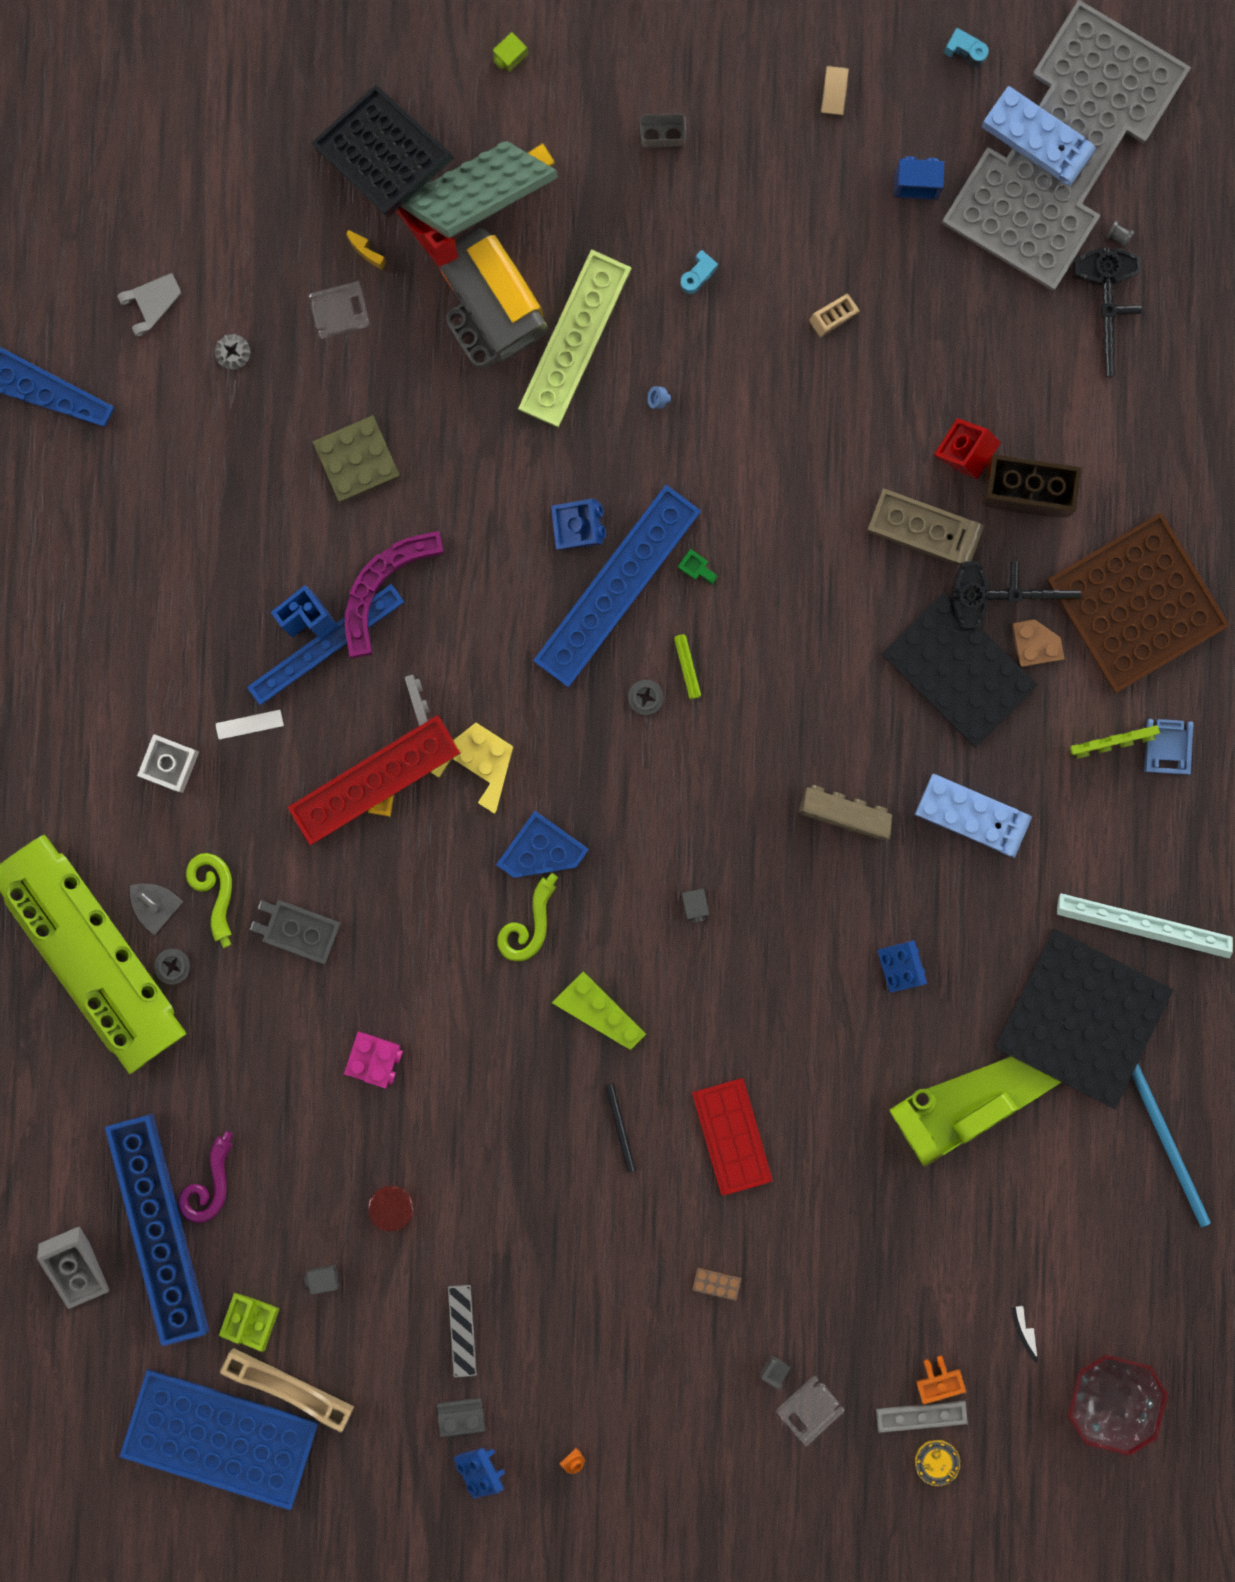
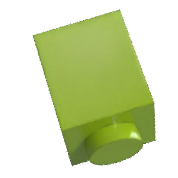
[493,32,528,72]

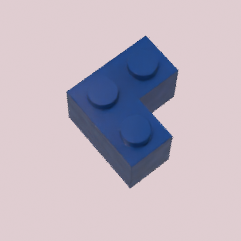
[271,585,338,639]

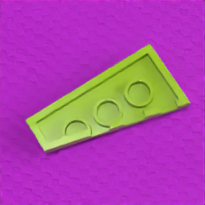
[552,971,646,1050]

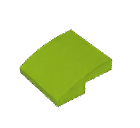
[219,1293,280,1352]

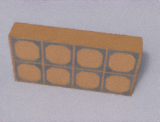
[692,1267,741,1301]

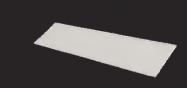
[215,710,284,739]

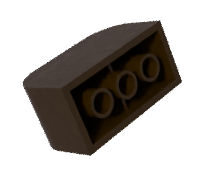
[982,454,1082,518]

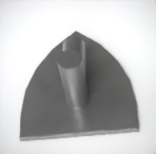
[130,883,184,935]

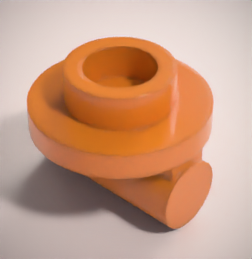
[560,1448,585,1474]

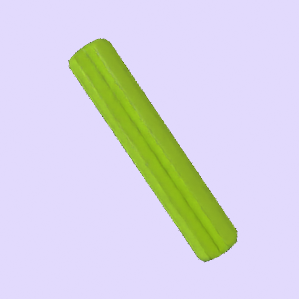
[674,634,701,699]

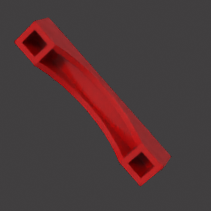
[396,207,458,267]

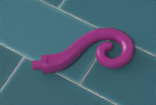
[178,1130,234,1223]

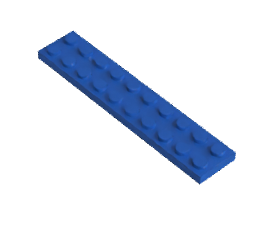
[533,485,701,688]

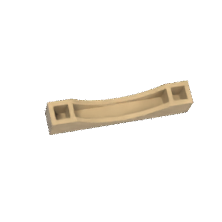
[220,1348,354,1432]

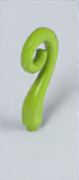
[186,853,232,948]
[497,873,558,961]

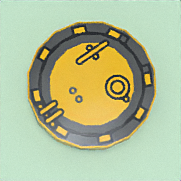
[915,1440,960,1486]

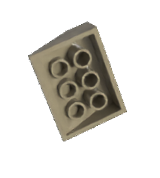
[798,785,892,840]

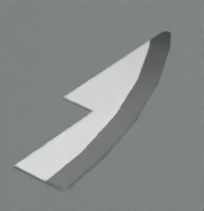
[1011,1306,1038,1363]

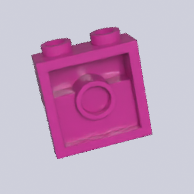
[344,1031,403,1089]

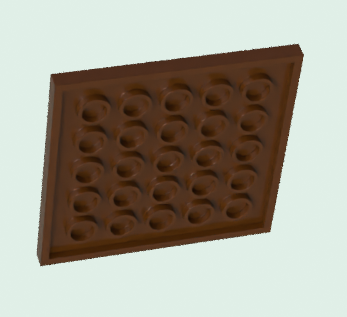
[1047,512,1230,694]

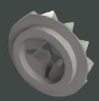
[214,334,250,370]

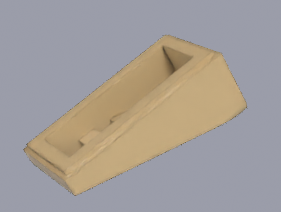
[809,293,860,337]

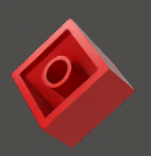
[934,418,1001,479]

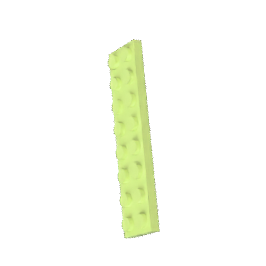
[518,249,631,428]

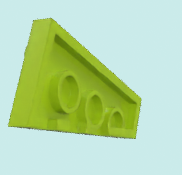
[1069,725,1160,759]

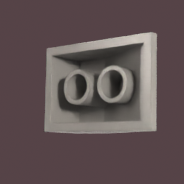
[37,1226,109,1309]

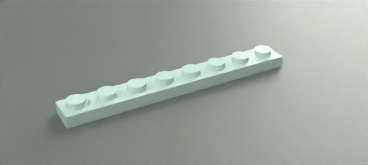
[1057,893,1233,958]

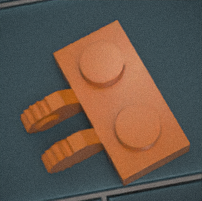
[916,1356,966,1405]

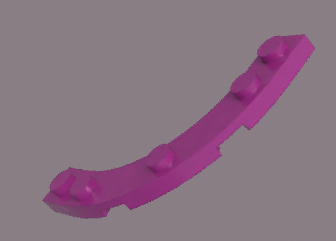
[345,531,444,659]

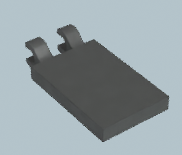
[250,899,341,964]

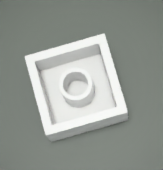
[137,734,199,793]

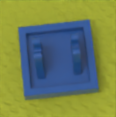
[877,940,927,993]
[454,1448,505,1498]

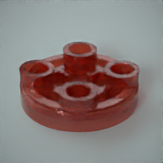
[368,1185,414,1231]

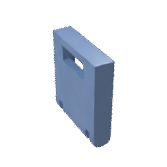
[1144,719,1193,775]

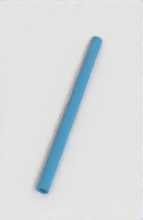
[1132,1064,1211,1227]

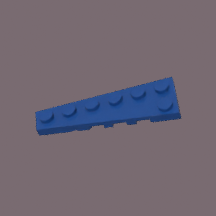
[0,347,115,427]

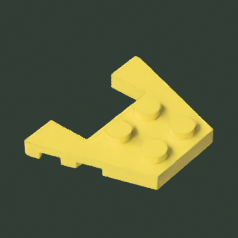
[431,723,513,814]

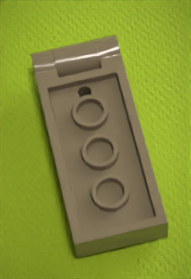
[866,488,984,566]

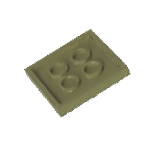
[313,415,400,503]

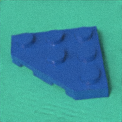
[496,811,589,878]

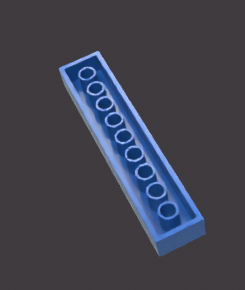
[105,1113,209,1346]

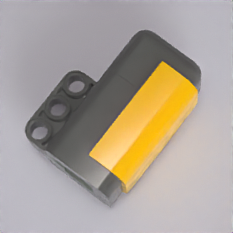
[440,228,549,370]

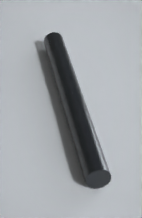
[605,1084,636,1172]

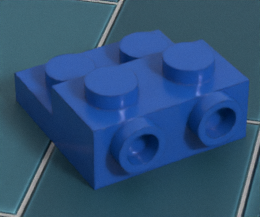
[551,499,606,550]

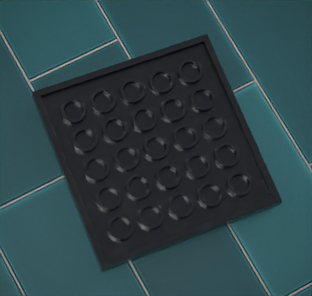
[994,929,1174,1109]

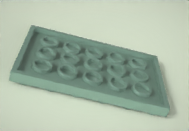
[401,141,558,238]

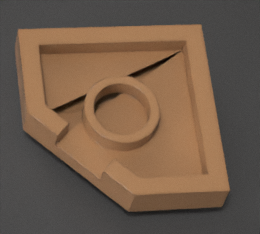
[1012,620,1064,667]

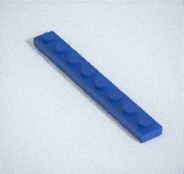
[247,584,405,705]

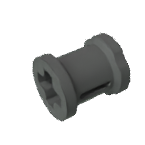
[1105,220,1135,248]

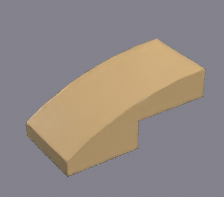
[821,66,848,115]

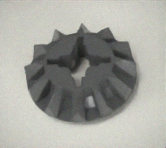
[628,680,664,715]
[154,949,191,984]

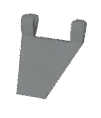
[118,273,181,337]

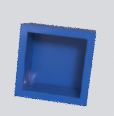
[894,156,944,200]

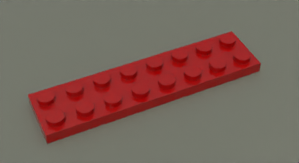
[287,715,461,845]

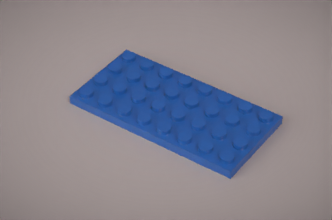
[120,1369,319,1510]

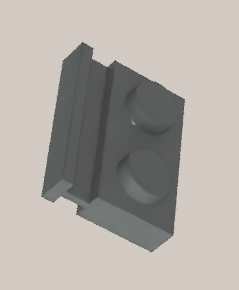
[437,1397,485,1437]

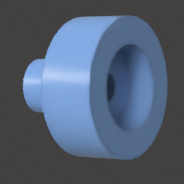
[648,386,671,409]

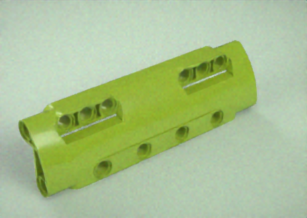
[0,835,187,1075]

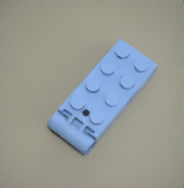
[981,86,1096,186]
[914,774,1032,858]

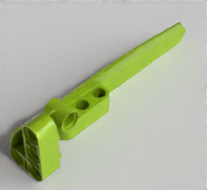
[889,1057,1061,1167]

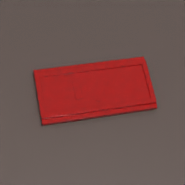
[692,1078,773,1196]

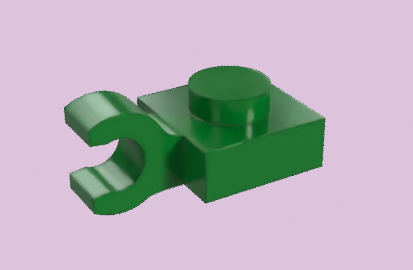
[678,549,718,585]

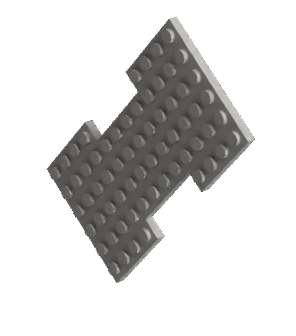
[942,0,1191,291]

